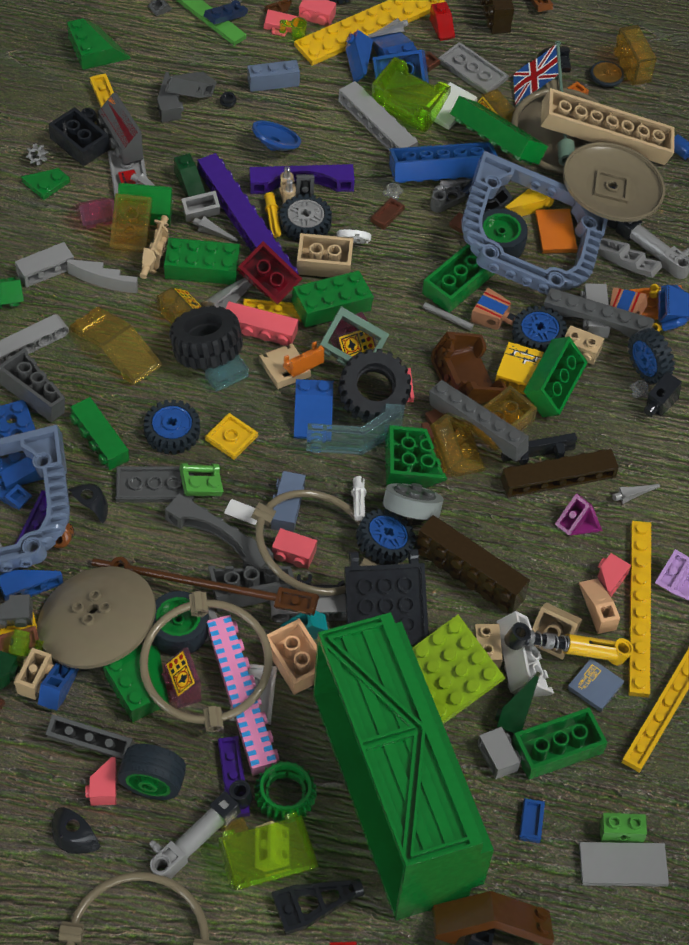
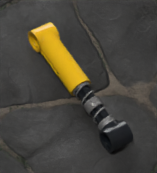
[504,622,633,666]

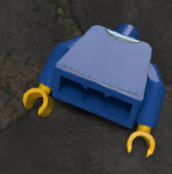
[649,284,689,332]

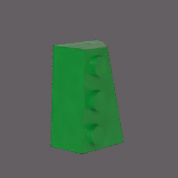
[67,18,130,70]

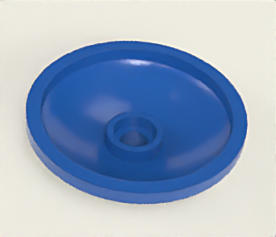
[252,120,301,151]

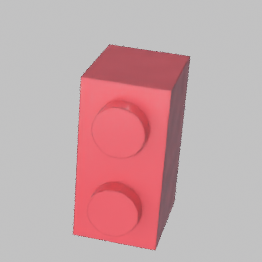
[299,0,336,27]
[272,528,317,569]

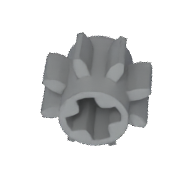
[26,143,48,165]

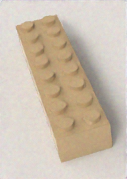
[541,88,674,165]

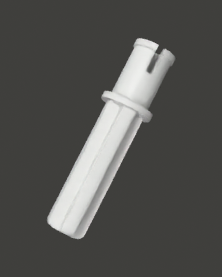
[351,476,367,521]

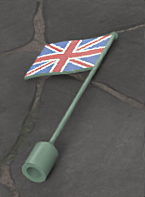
[513,41,575,166]

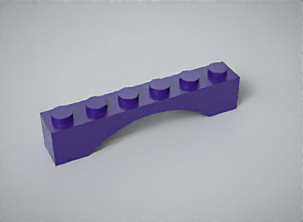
[249,164,355,194]

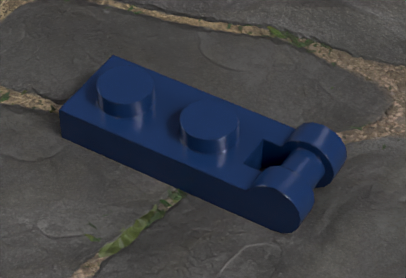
[204,0,248,25]

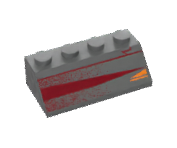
[97,92,143,164]

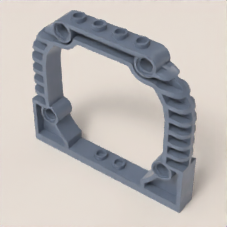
[461,151,608,295]
[0,425,70,573]

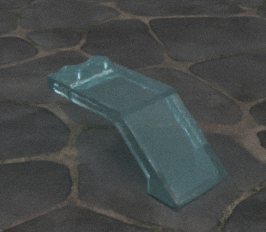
[306,404,405,455]

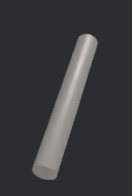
[423,302,474,331]

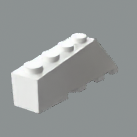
[497,611,554,697]

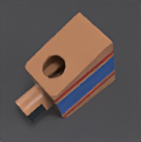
[610,287,648,315]
[470,288,516,330]

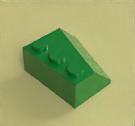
[385,425,447,488]
[103,645,169,723]

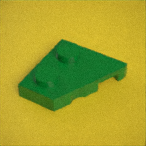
[21,168,70,200]

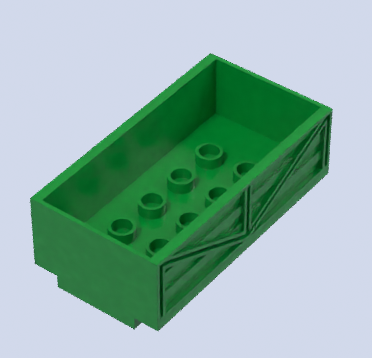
[313,612,494,921]

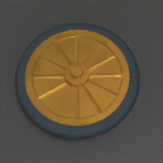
[590,61,624,87]

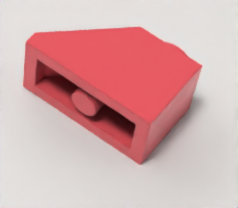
[598,553,631,597]
[85,757,117,806]

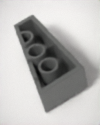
[0,348,65,422]
[208,566,295,612]

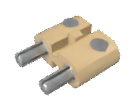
[279,166,296,204]

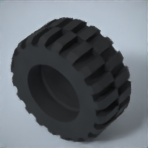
[169,306,243,370]
[338,349,412,424]

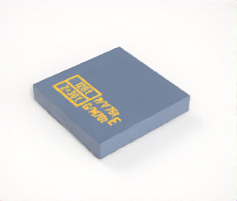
[567,658,624,712]

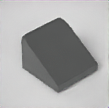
[147,0,172,16]

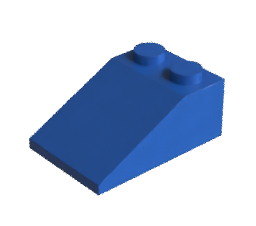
[371,32,417,56]
[373,49,429,91]
[294,379,333,440]

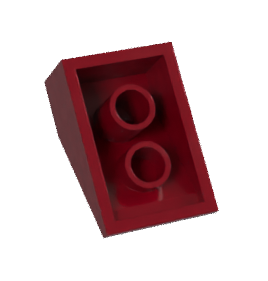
[237,241,302,305]

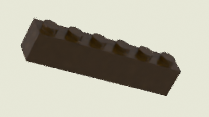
[501,449,619,498]

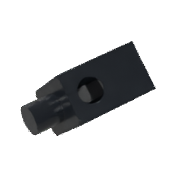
[643,372,682,417]

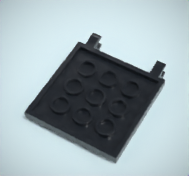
[344,549,429,645]

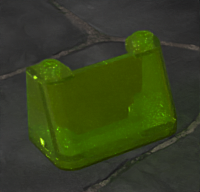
[372,57,451,132]
[217,812,318,890]

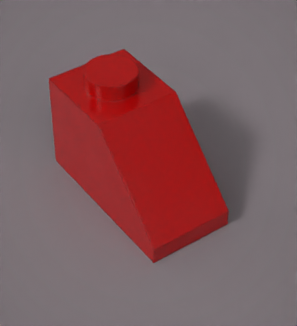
[429,2,455,41]

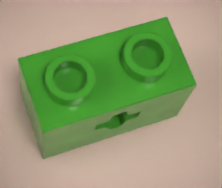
[599,813,647,843]

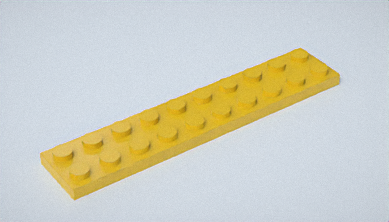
[294,0,446,66]

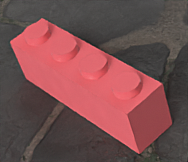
[226,301,298,346]

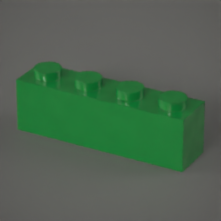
[69,397,129,471]

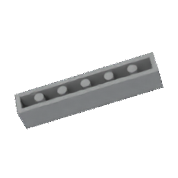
[338,81,418,151]

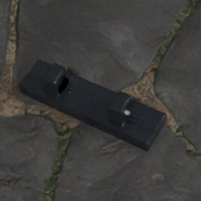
[501,433,577,465]

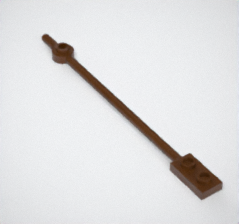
[91,557,319,616]

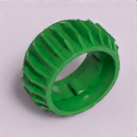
[254,761,317,823]

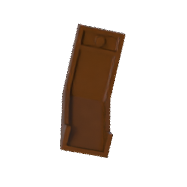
[432,891,554,945]

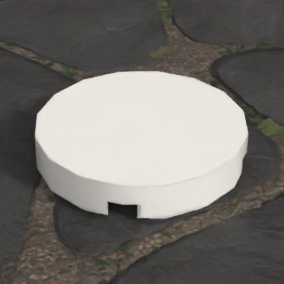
[336,229,371,244]

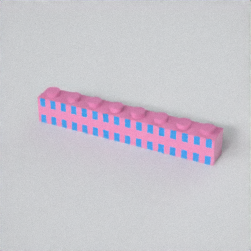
[207,615,280,776]

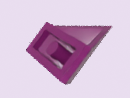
[555,493,603,536]

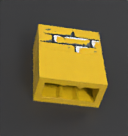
[495,342,544,395]

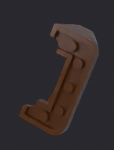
[431,332,508,404]

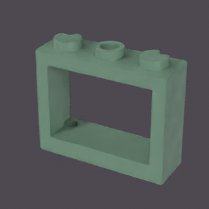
[318,307,389,375]

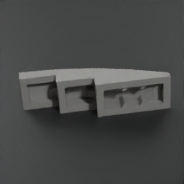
[598,238,662,278]
[67,259,138,294]

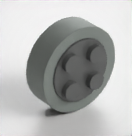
[383,483,444,526]

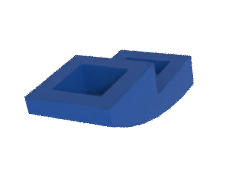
[0,478,32,510]

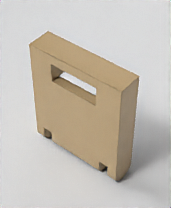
[258,343,311,389]

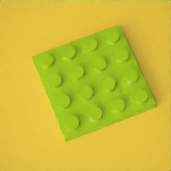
[412,614,506,724]

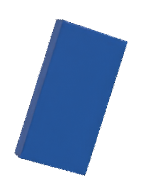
[519,798,545,843]

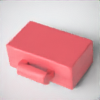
[263,9,299,37]

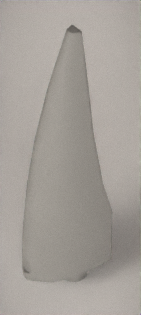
[202,278,252,309]

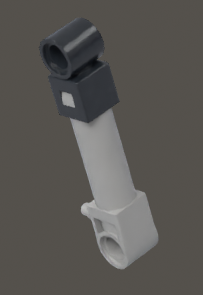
[607,219,689,279]
[149,780,253,879]

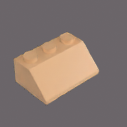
[267,618,317,695]

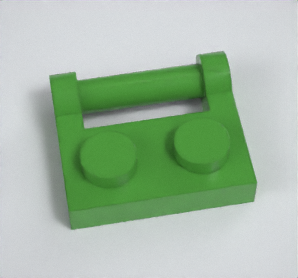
[180,463,224,496]

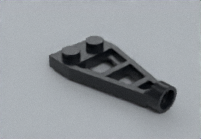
[272,879,364,935]

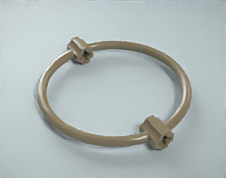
[511,80,601,175]
[251,490,378,596]
[140,591,273,732]
[58,872,217,945]

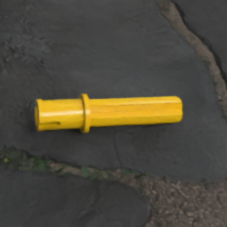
[264,192,281,238]

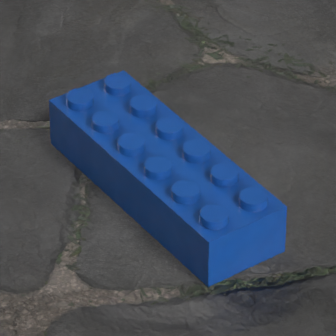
[389,142,498,183]

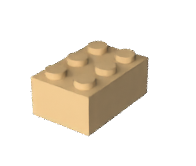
[297,233,354,277]

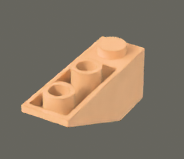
[579,578,620,634]

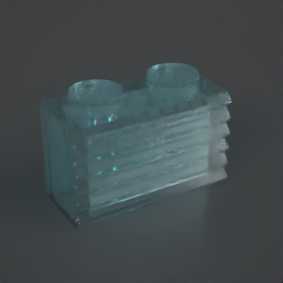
[205,354,249,392]

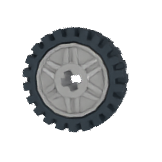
[280,194,332,242]

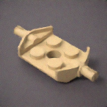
[140,215,169,279]

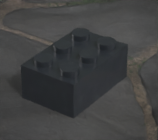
[48,107,110,166]

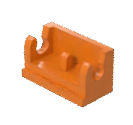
[283,341,324,378]

